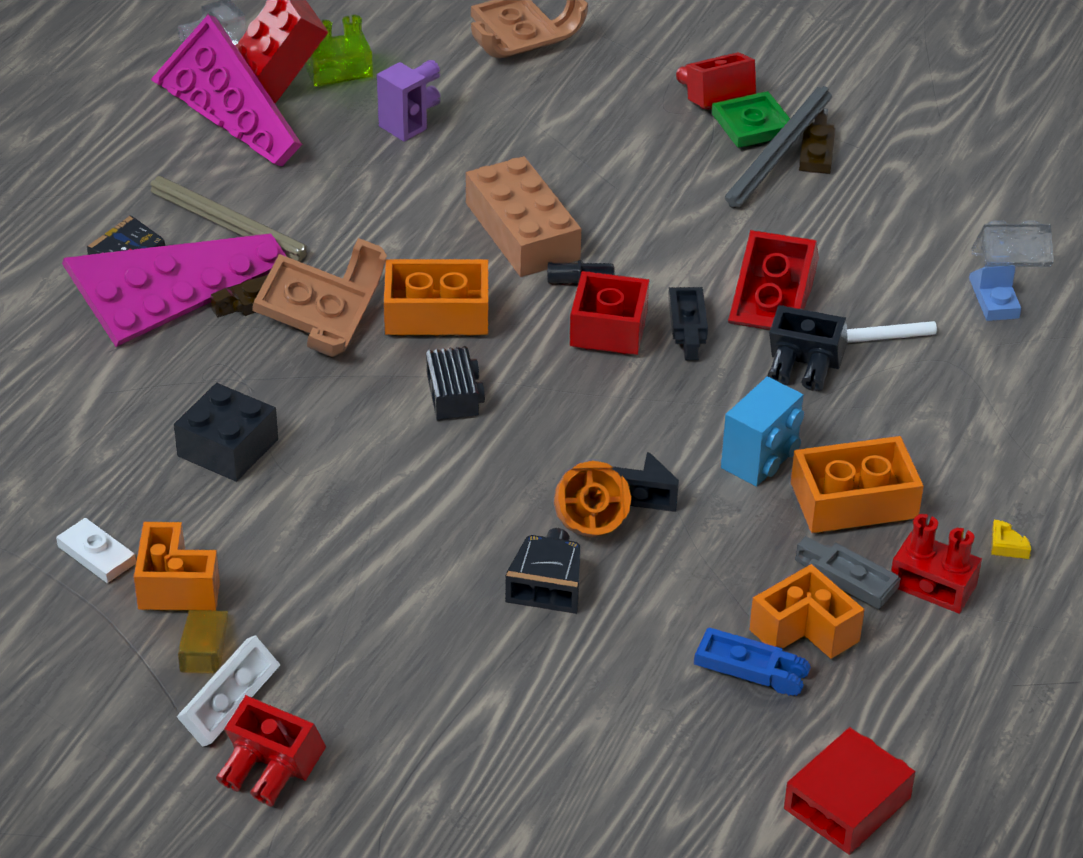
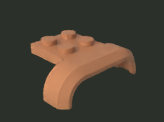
[471,0,588,58]
[252,238,387,357]

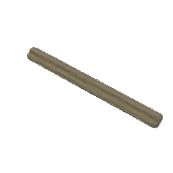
[150,176,307,262]

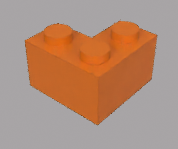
[134,522,220,611]
[749,564,865,659]

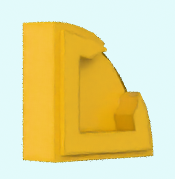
[991,519,1031,559]

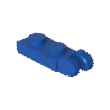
[694,627,811,696]

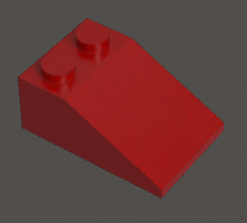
[728,230,819,330]

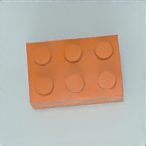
[384,259,488,336]
[791,436,924,533]

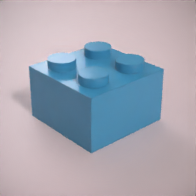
[721,376,804,487]

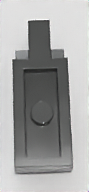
[795,536,901,609]

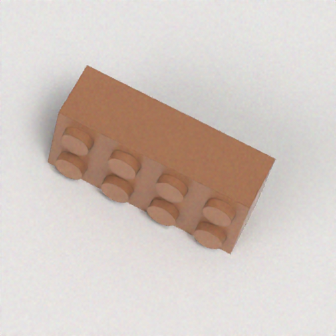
[466,156,581,277]

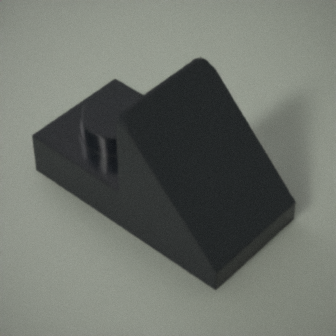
[612,452,679,512]

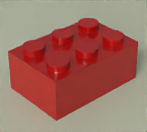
[235,0,329,104]

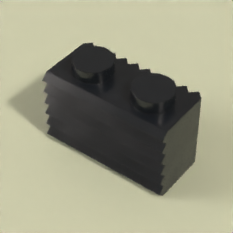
[426,346,485,420]

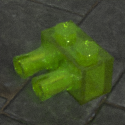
[305,15,373,87]

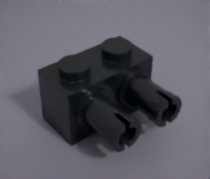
[767,305,848,391]

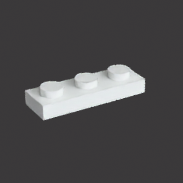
[177,635,280,747]

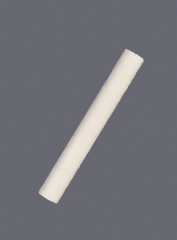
[847,321,937,343]

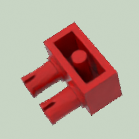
[676,52,756,109]
[891,514,982,614]
[216,695,326,807]

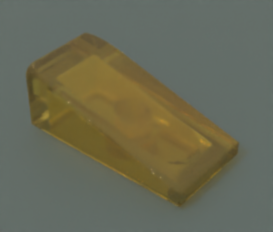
[178,610,228,673]

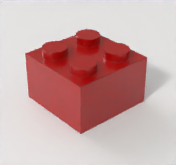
[570,271,650,355]

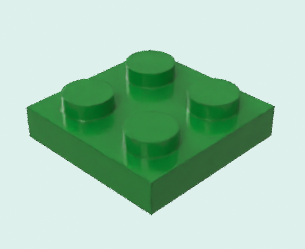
[712,91,790,148]

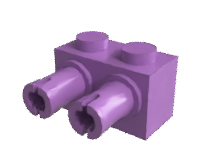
[377,60,440,142]

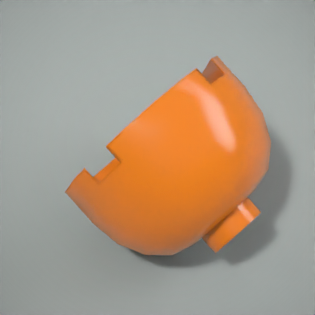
[554,460,631,537]

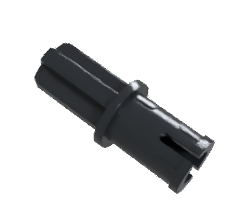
[547,260,615,284]

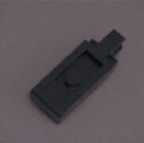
[668,287,708,361]

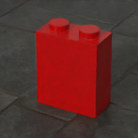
[784,727,916,855]

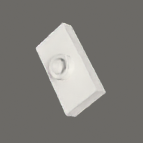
[56,518,136,583]

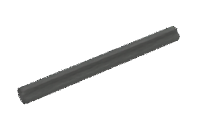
[725,86,832,208]

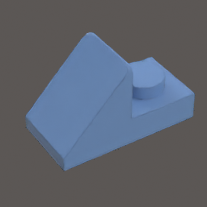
[969,265,1021,321]

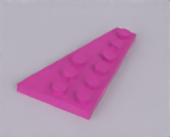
[151,14,302,166]
[62,233,287,347]

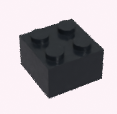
[174,383,279,482]

